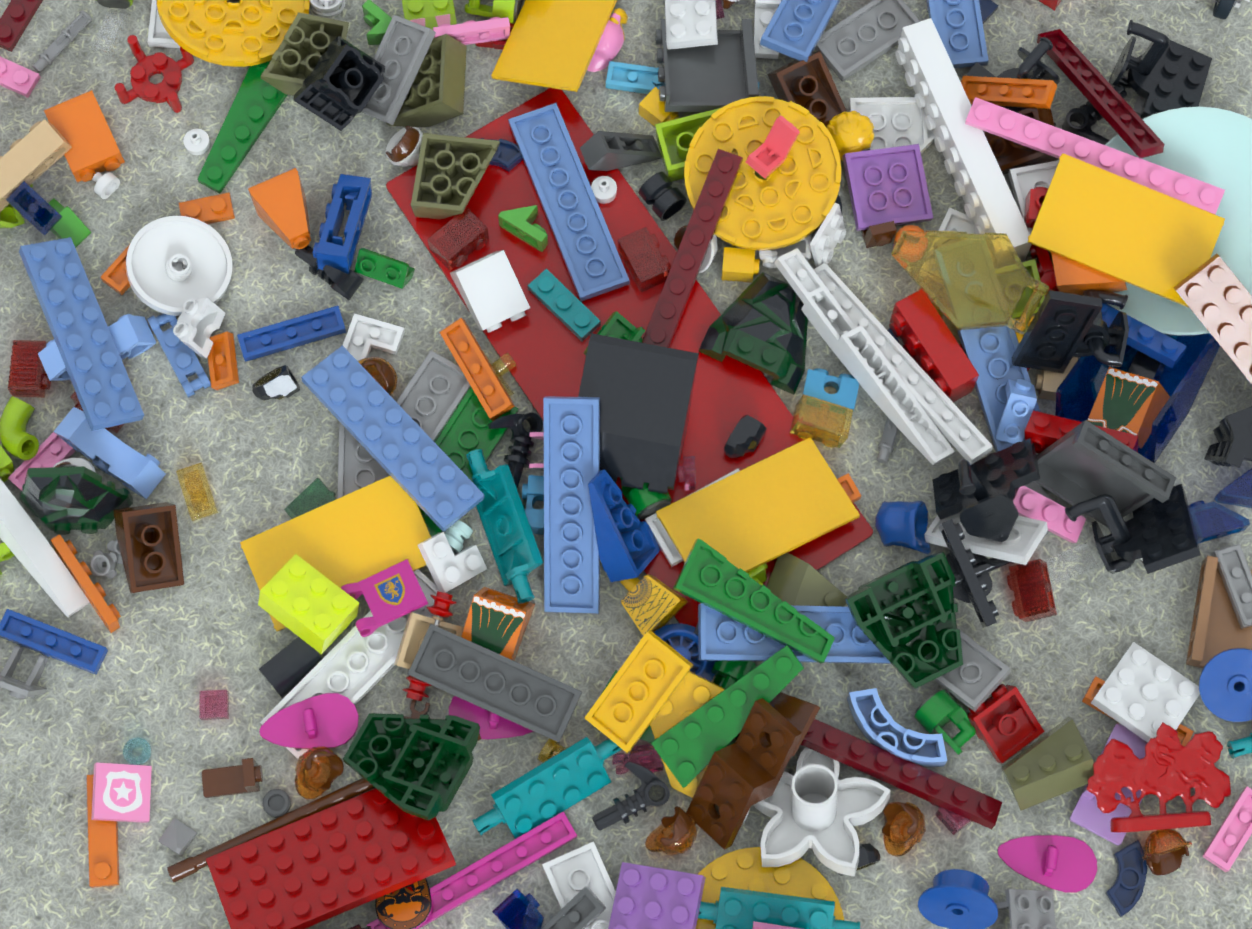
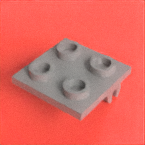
[0,646,49,699]
[996,889,1056,929]

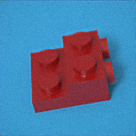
[967,684,1045,764]

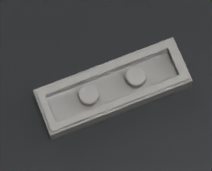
[1212,544,1252,629]

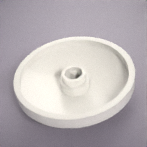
[126,216,232,316]

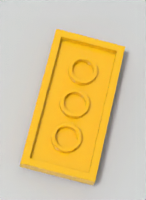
[585,630,693,753]

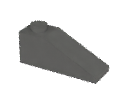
[580,131,661,171]

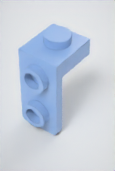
[996,379,1037,444]

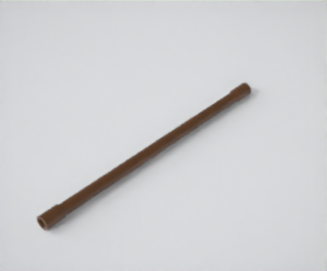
[167,734,481,883]

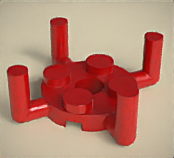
[114,35,194,113]

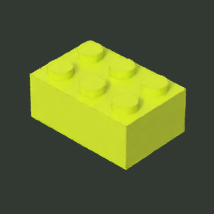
[258,554,359,655]

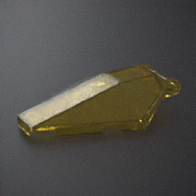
[892,230,1050,335]

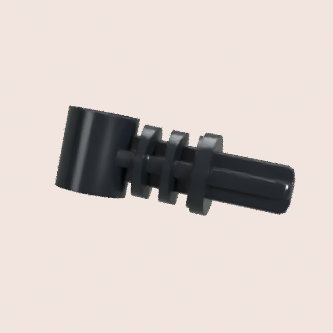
[1062,85,1127,145]
[295,245,364,300]
[488,413,543,488]
[592,761,670,831]

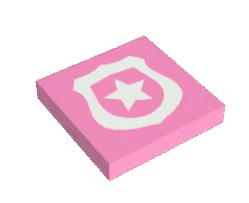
[91,762,152,823]

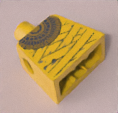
[620,574,688,636]

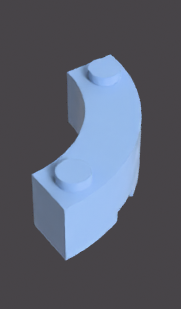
[38,314,156,381]
[54,407,166,499]
[847,688,947,767]

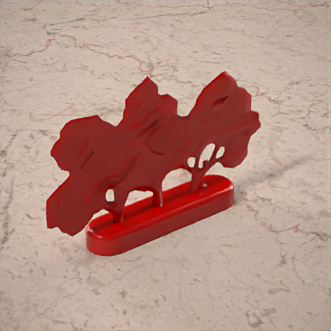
[1087,722,1231,832]

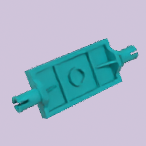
[466,449,543,604]
[472,737,623,839]
[698,887,860,929]

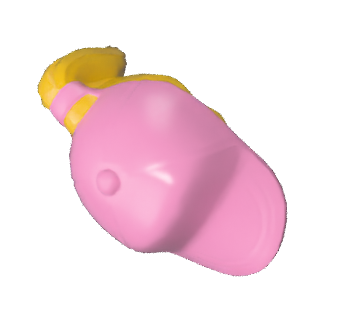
[587,8,628,72]

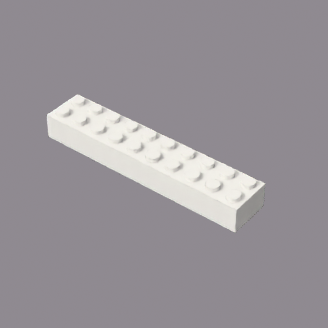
[895,18,1032,269]

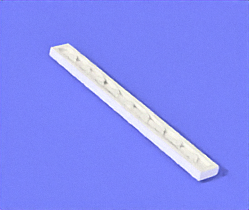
[813,263,993,465]

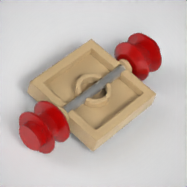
[394,591,463,701]

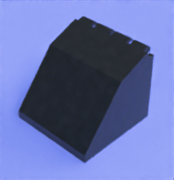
[578,333,699,495]

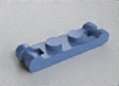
[147,313,211,397]

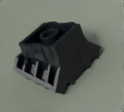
[293,36,385,131]
[1204,406,1252,468]

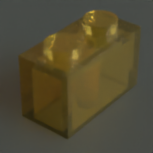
[790,394,853,448]

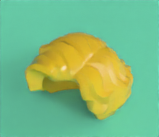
[827,111,874,161]

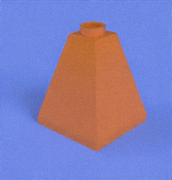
[248,168,311,249]

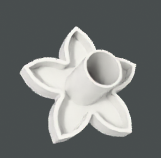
[754,747,891,877]

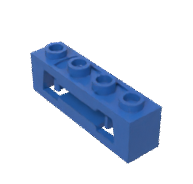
[313,174,372,274]

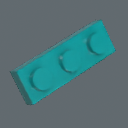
[527,269,601,342]

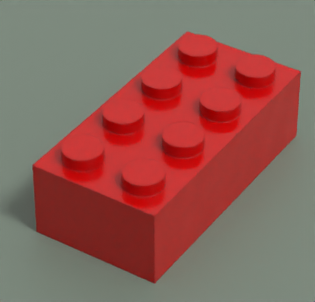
[889,289,979,402]

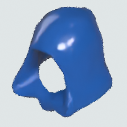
[875,501,931,554]

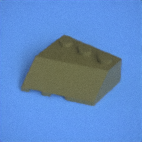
[261,12,349,96]
[386,34,467,127]
[411,133,500,220]
[767,553,847,607]
[1001,717,1094,811]

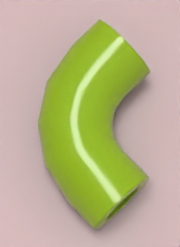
[0,396,39,461]

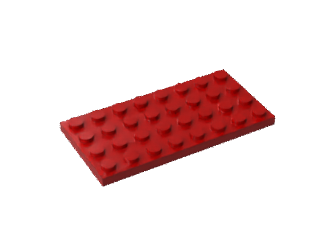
[206,789,456,929]

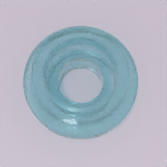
[123,737,151,765]

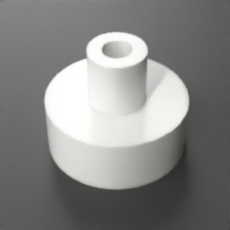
[183,129,210,155]
[92,172,120,199]
[591,176,617,204]

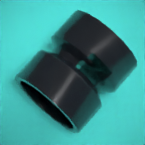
[638,172,687,221]

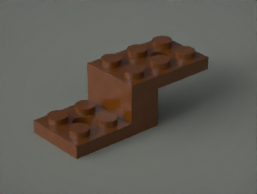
[686,698,803,850]

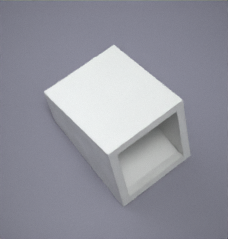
[450,250,530,333]

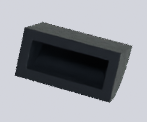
[259,637,322,698]

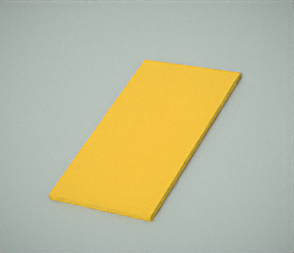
[491,0,617,92]
[1027,153,1225,307]
[656,437,860,573]
[240,476,431,632]

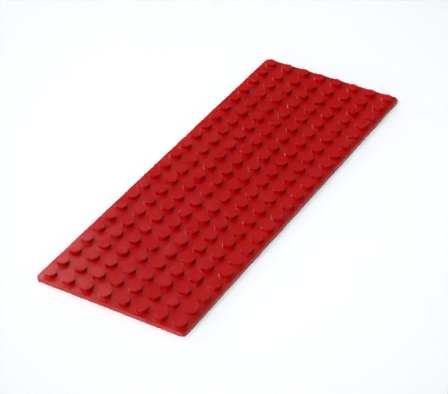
[386,88,873,627]

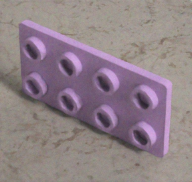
[1069,723,1147,846]

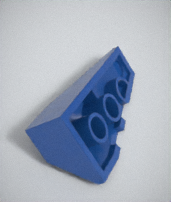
[588,469,660,582]

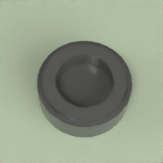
[262,789,291,818]

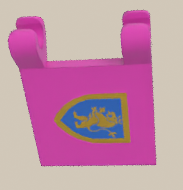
[341,559,428,637]

